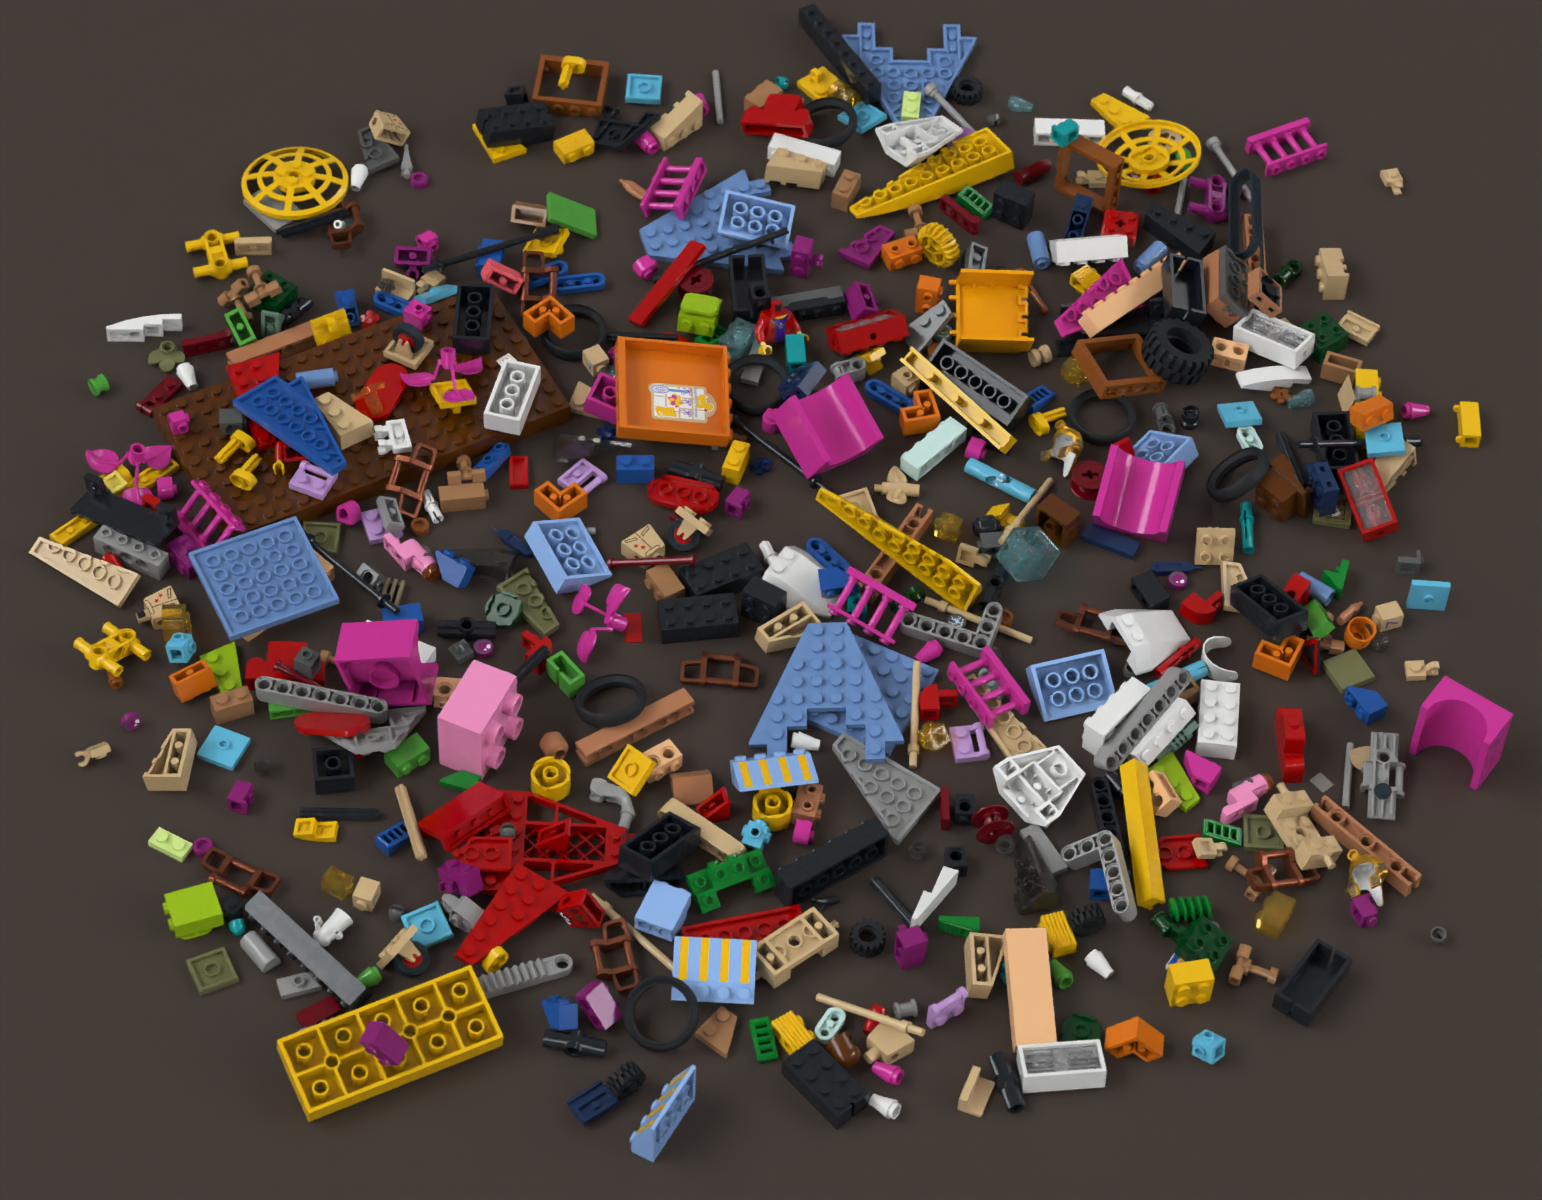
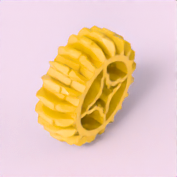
[917,222,960,269]

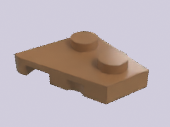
[695,1005,737,1059]

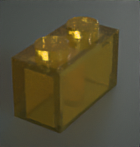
[161,604,192,644]
[1254,890,1297,940]

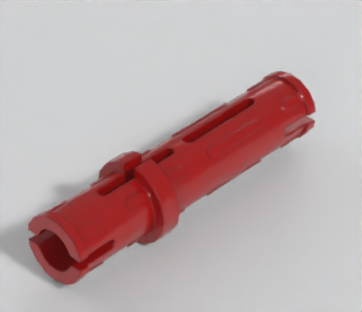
[1153,637,1202,679]

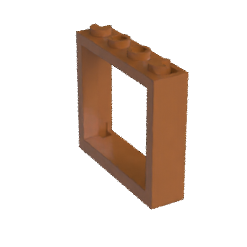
[532,54,610,118]
[1054,134,1125,216]
[1072,333,1168,400]

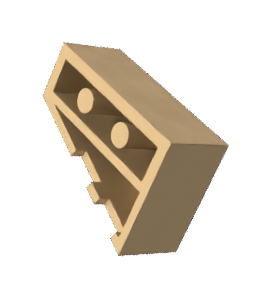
[650,90,703,151]
[764,147,828,189]
[1315,248,1349,300]
[314,392,374,450]
[1375,440,1417,492]
[755,601,821,653]
[142,728,197,791]
[964,932,1004,999]

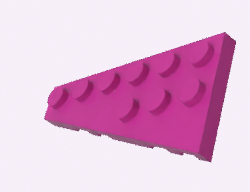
[1054,258,1146,338]

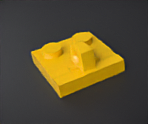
[797,66,846,100]
[523,227,570,258]
[310,308,352,346]
[429,379,477,414]
[607,744,657,797]

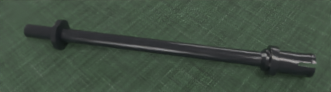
[421,223,560,274]
[652,227,789,284]
[729,410,833,492]
[1296,434,1422,453]
[304,530,400,615]

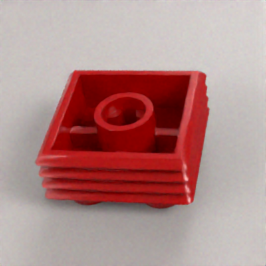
[1100,209,1140,247]

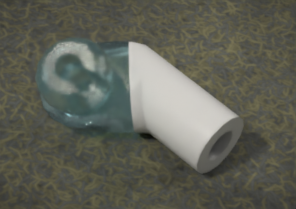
[333,218,354,229]

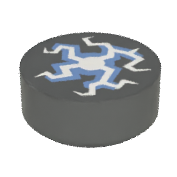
[947,614,966,629]

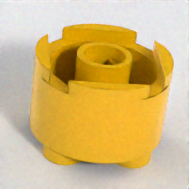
[531,756,571,802]
[752,787,793,832]

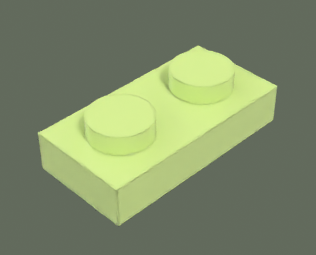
[901,91,921,121]
[148,827,193,862]

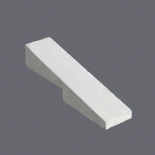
[910,866,959,928]

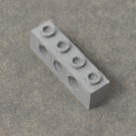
[93,524,170,580]

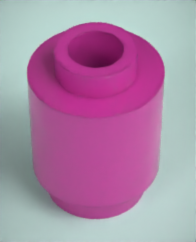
[634,130,660,155]

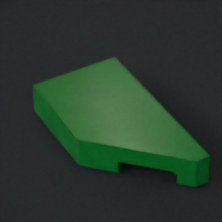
[440,770,481,792]

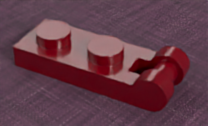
[939,194,980,235]
[181,328,233,358]
[136,375,183,418]

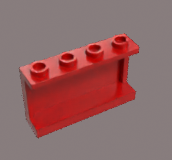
[417,781,512,852]

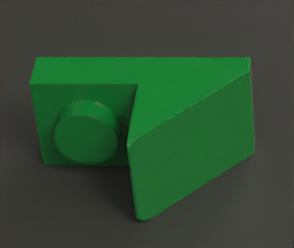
[1321,559,1349,601]

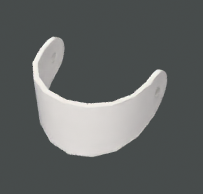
[1201,636,1238,682]

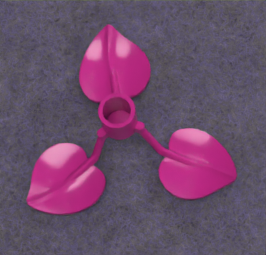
[400,347,483,402]
[85,443,172,506]
[572,584,631,664]

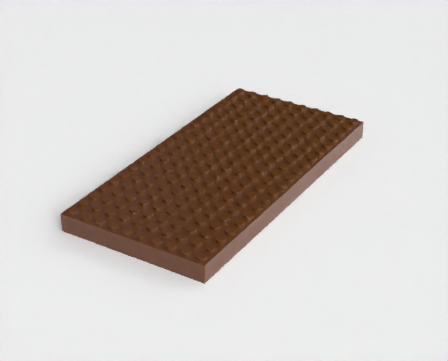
[152,283,571,539]

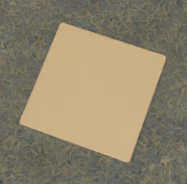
[1338,374,1355,411]

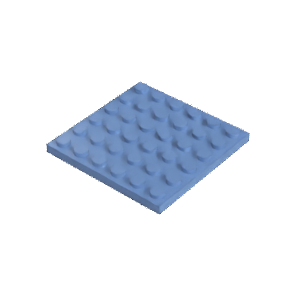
[188,516,339,642]
[807,634,939,758]

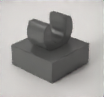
[447,639,474,665]

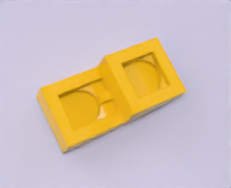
[293,818,339,842]

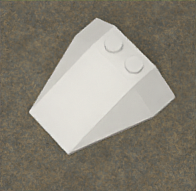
[875,116,963,167]
[762,546,840,618]
[1098,609,1191,676]
[993,745,1086,827]

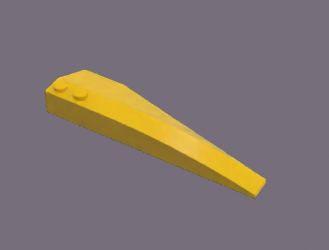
[849,127,1015,219]
[815,487,982,611]

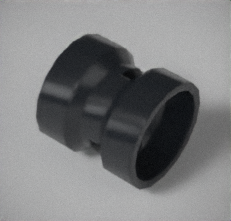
[1180,405,1200,431]

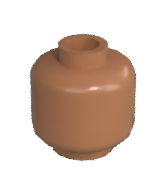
[539,731,569,760]

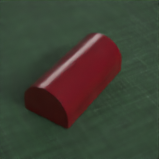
[1012,158,1051,185]

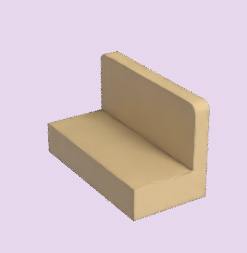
[234,237,272,256]
[375,268,416,301]
[957,1066,995,1117]

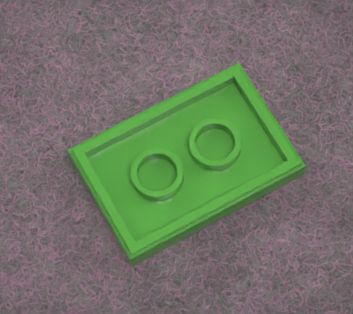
[546,192,597,239]

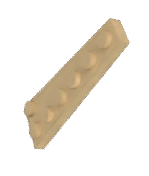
[29,537,141,608]
[965,674,1047,758]

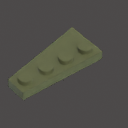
[497,567,559,638]

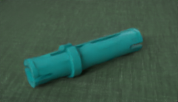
[1239,502,1255,554]

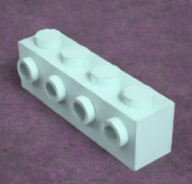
[900,416,967,481]

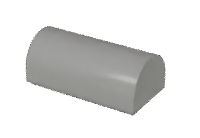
[376,496,405,535]
[240,930,281,973]

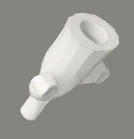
[313,908,353,947]

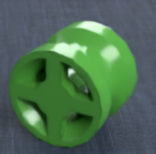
[87,374,110,396]

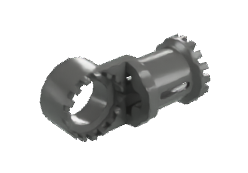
[1152,402,1176,434]

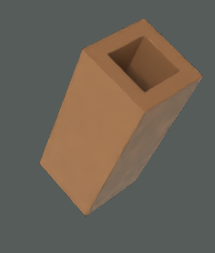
[438,482,489,513]

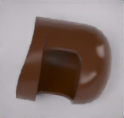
[824,1031,861,1069]

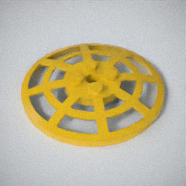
[1097,120,1202,189]
[241,147,349,220]

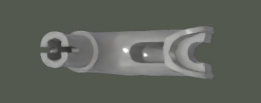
[589,778,636,833]

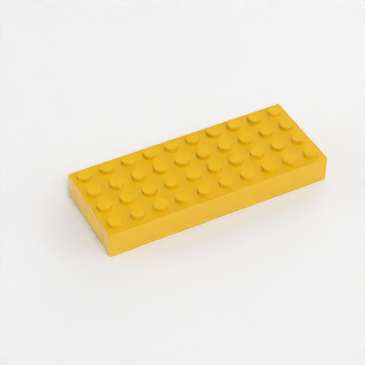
[277,965,504,1122]

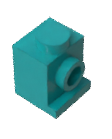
[1050,118,1079,148]
[847,593,867,624]

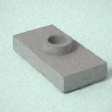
[276,971,322,1000]

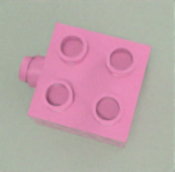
[437,659,523,780]

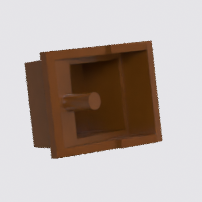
[1255,453,1313,523]

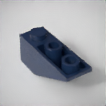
[1064,193,1094,239]

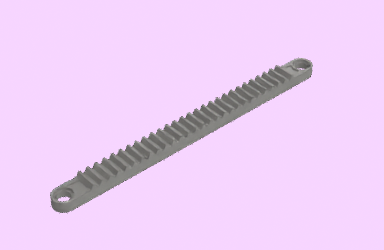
[297,954,573,1032]

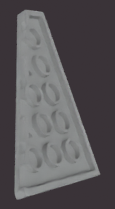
[832,732,940,845]

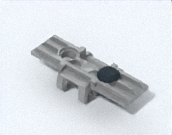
[1360,732,1406,821]

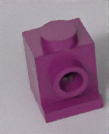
[725,486,751,520]
[227,780,254,815]
[1349,893,1378,929]

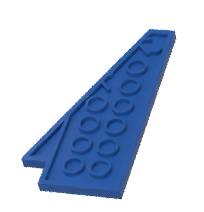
[232,375,347,476]

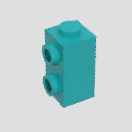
[785,334,806,374]

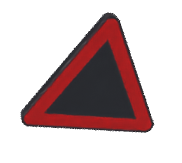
[1301,637,1323,677]

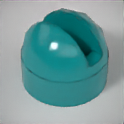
[775,77,789,90]
[228,918,246,936]

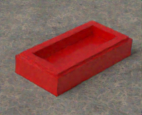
[509,456,528,489]

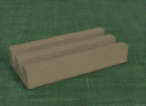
[377,577,406,612]

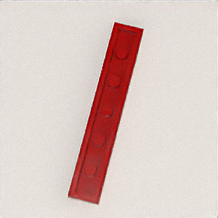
[628,240,706,328]

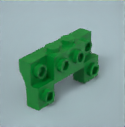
[685,848,775,914]

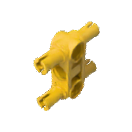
[185,230,248,280]
[73,622,152,677]

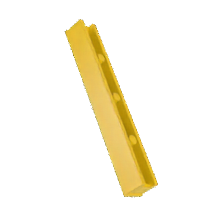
[900,346,1017,454]
[1120,758,1165,910]

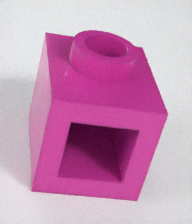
[403,299,433,331]

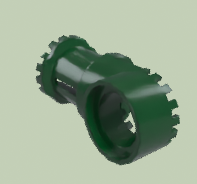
[1272,260,1303,288]
[889,585,926,613]
[1149,911,1187,945]

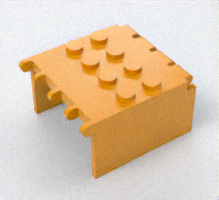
[949,269,1034,354]

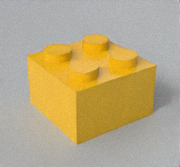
[1164,959,1215,1007]

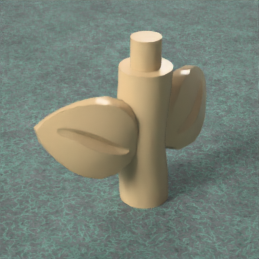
[874,465,920,504]

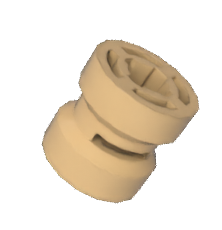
[1028,344,1052,367]

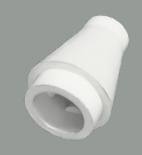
[350,164,369,191]
[176,362,198,391]
[790,731,820,751]
[1084,949,1114,979]
[869,1094,901,1119]

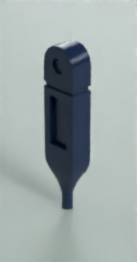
[492,527,534,559]
[1150,561,1202,576]

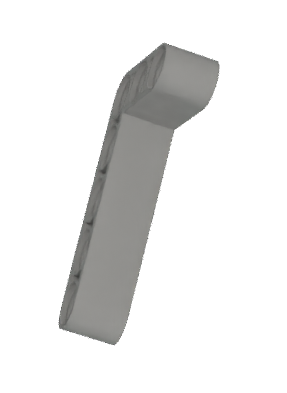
[900,602,1003,658]
[1060,830,1137,922]

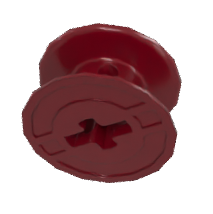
[678,266,714,300]
[1070,460,1105,501]
[971,804,1015,844]

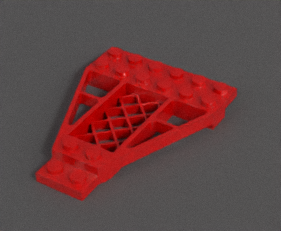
[480,790,637,895]

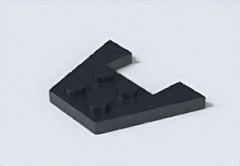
[592,105,661,152]

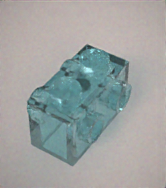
[718,317,756,360]

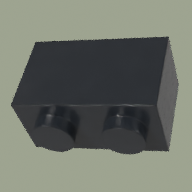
[1130,570,1171,610]

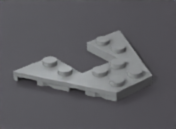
[324,705,427,755]

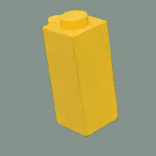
[1453,401,1481,448]

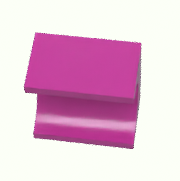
[772,373,884,480]
[1092,444,1185,544]
[334,619,439,708]
[1409,676,1513,790]

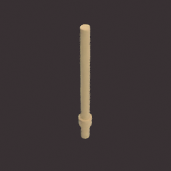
[998,477,1054,545]
[924,596,1033,644]
[907,661,921,769]
[592,893,673,972]
[816,993,925,1037]

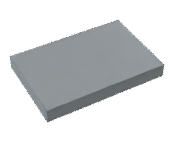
[243,183,301,234]

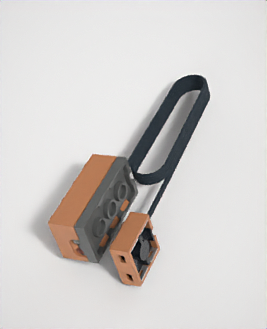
[1203,168,1282,328]

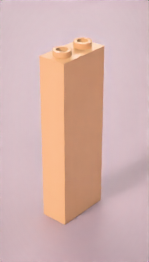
[1002,928,1057,1053]

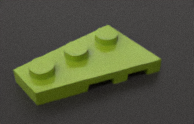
[199,641,242,693]
[1148,751,1200,813]

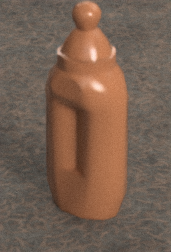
[619,179,646,201]
[1337,601,1363,626]

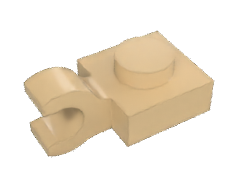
[1380,168,1403,195]
[1075,170,1107,188]
[416,270,446,294]
[955,542,991,568]
[1404,660,1440,681]
[74,741,111,767]
[1192,838,1228,859]

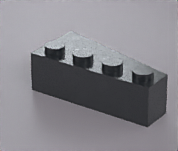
[1143,203,1216,260]

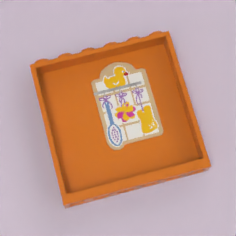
[615,336,733,447]

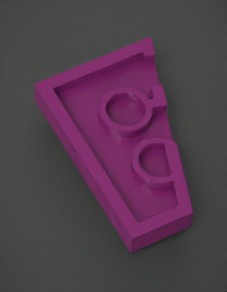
[837,225,895,270]

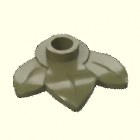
[148,341,185,373]

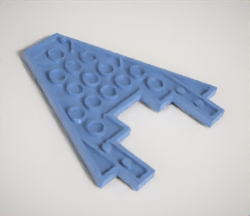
[842,23,977,123]
[639,170,793,275]
[749,622,904,763]

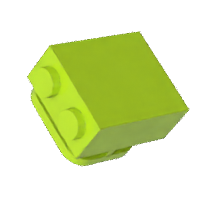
[677,293,723,337]
[162,881,224,940]

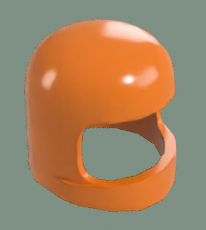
[1344,617,1377,650]

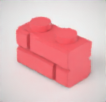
[480,258,523,295]

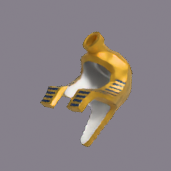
[1040,419,1083,478]
[1344,849,1388,906]

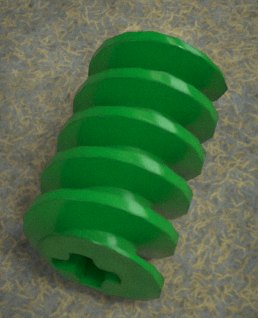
[1168,895,1212,922]

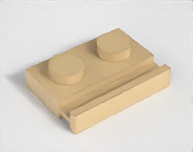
[1338,310,1380,346]

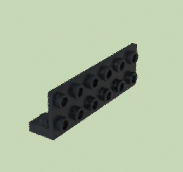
[1060,297,1164,341]
[70,473,180,547]

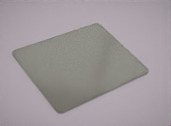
[1309,773,1334,793]

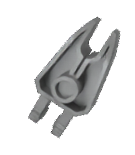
[440,893,484,934]

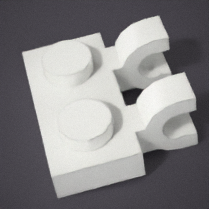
[373,419,412,455]

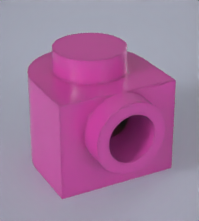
[415,230,439,252]
[633,254,658,280]
[762,408,780,434]
[167,410,190,435]
[964,436,987,461]
[157,476,177,500]
[336,500,361,525]
[792,819,815,846]

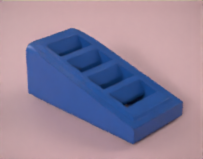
[1026,384,1056,415]
[374,820,410,857]

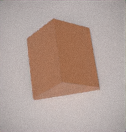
[669,770,713,807]

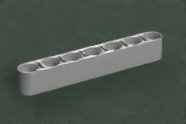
[1094,667,1191,772]
[255,676,388,724]

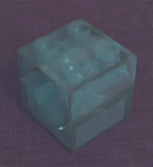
[995,526,1060,582]

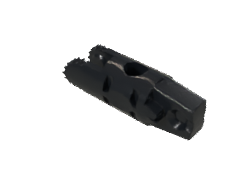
[279,297,314,329]

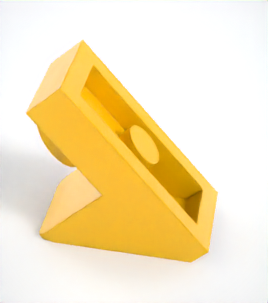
[852,347,886,375]
[986,503,1025,538]

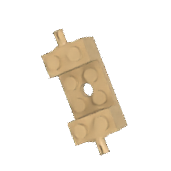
[1264,782,1343,870]
[755,906,839,989]

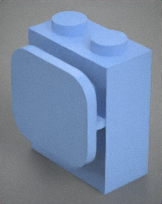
[634,880,691,942]

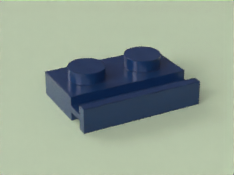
[566,1080,618,1127]

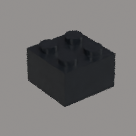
[991,180,1035,230]
[741,575,787,625]
[311,746,356,795]

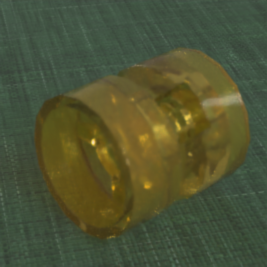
[827,79,860,106]

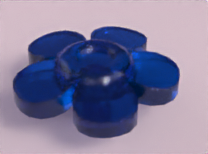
[597,423,616,444]
[749,458,771,475]

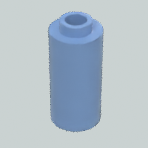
[1027,231,1051,269]
[1133,241,1168,275]
[295,368,338,390]
[1297,571,1336,606]

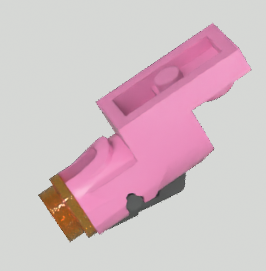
[383,532,441,581]
[1220,773,1274,825]

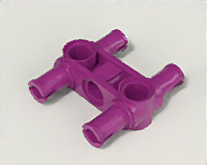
[1187,175,1242,224]

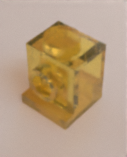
[321,865,354,900]

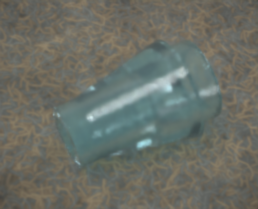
[1007,95,1034,114]
[1287,389,1315,409]

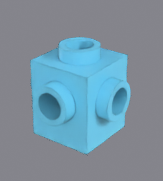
[165,632,196,663]
[741,819,772,852]
[1192,1029,1226,1065]

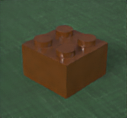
[1034,493,1081,549]

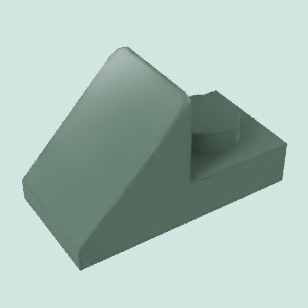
[261,310,285,339]

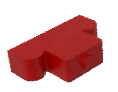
[740,94,814,138]
[245,641,326,690]
[1274,708,1306,783]

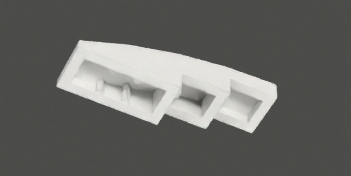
[106,314,183,342]
[1235,366,1312,391]

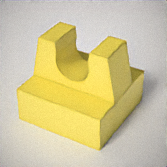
[103,470,128,495]

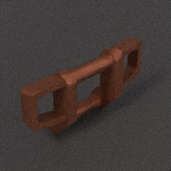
[323,197,365,250]
[519,250,559,319]
[384,443,437,519]
[1054,602,1127,646]
[680,650,759,690]
[201,846,281,899]
[1245,847,1320,892]
[588,917,640,995]

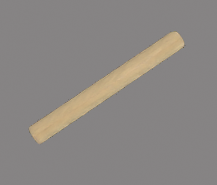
[395,784,427,861]

